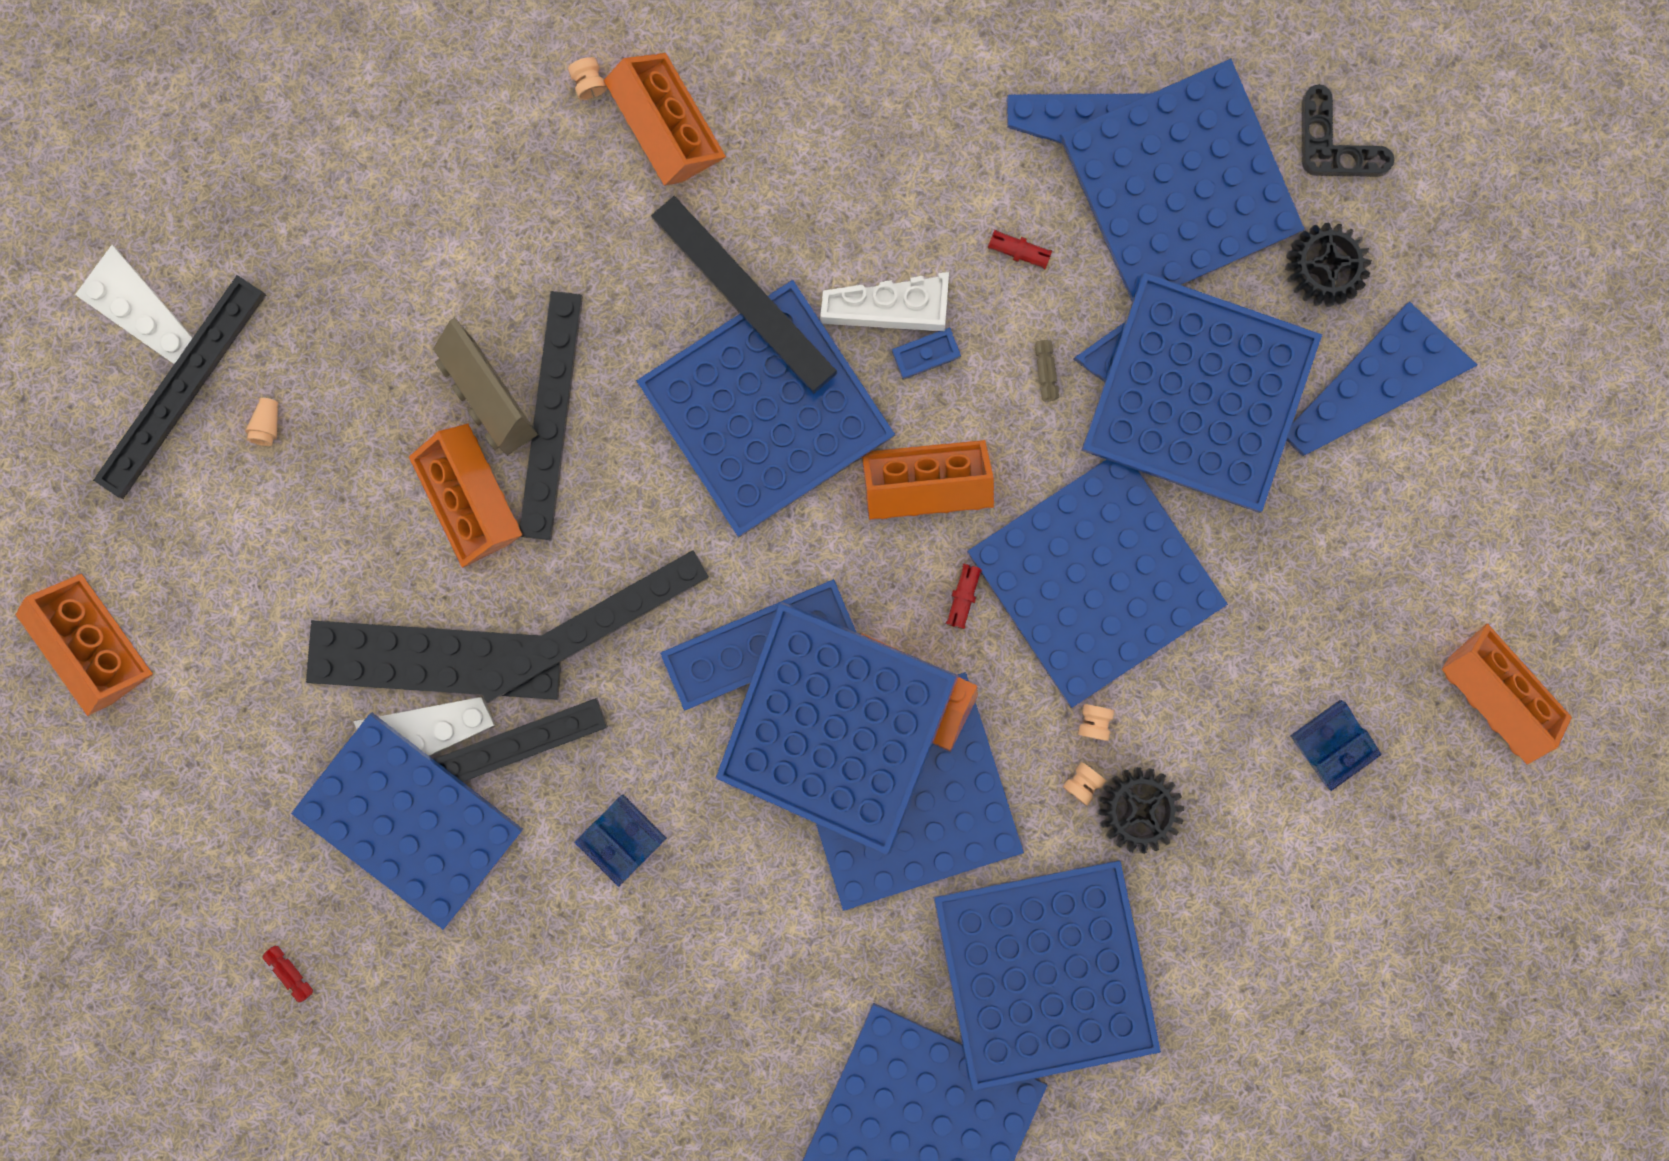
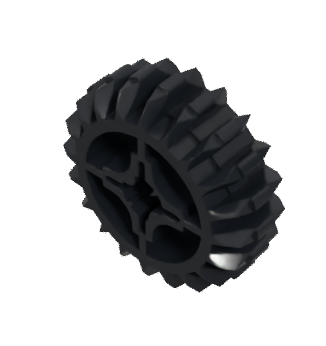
[1285,222,1372,307]
[1097,767,1184,854]

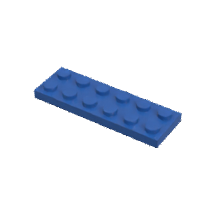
[660,579,857,711]

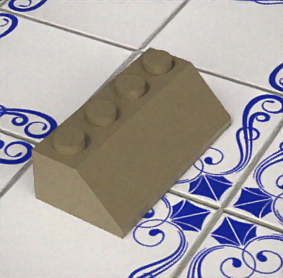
[433,317,538,456]

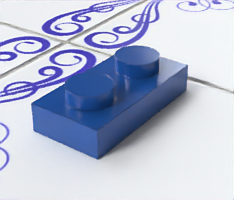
[892,327,961,380]

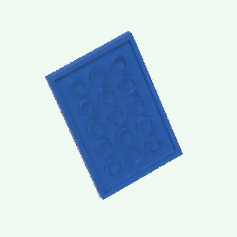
[291,712,523,930]

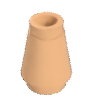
[245,398,278,446]

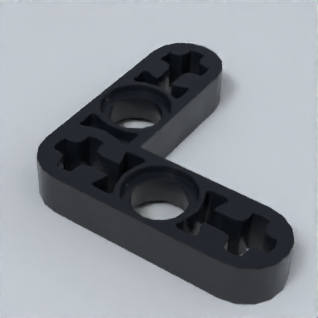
[1302,84,1395,177]

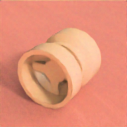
[568,57,607,100]
[1078,704,1115,741]
[1062,762,1106,806]

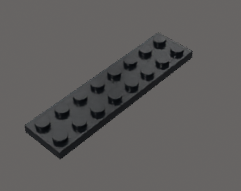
[306,620,561,700]

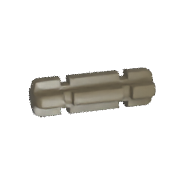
[1035,340,1059,401]

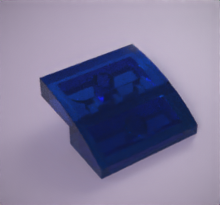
[1290,700,1382,791]
[574,794,667,887]

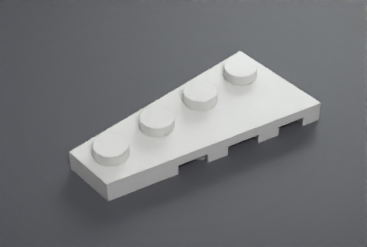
[75,245,193,364]
[820,272,949,332]
[353,697,496,756]

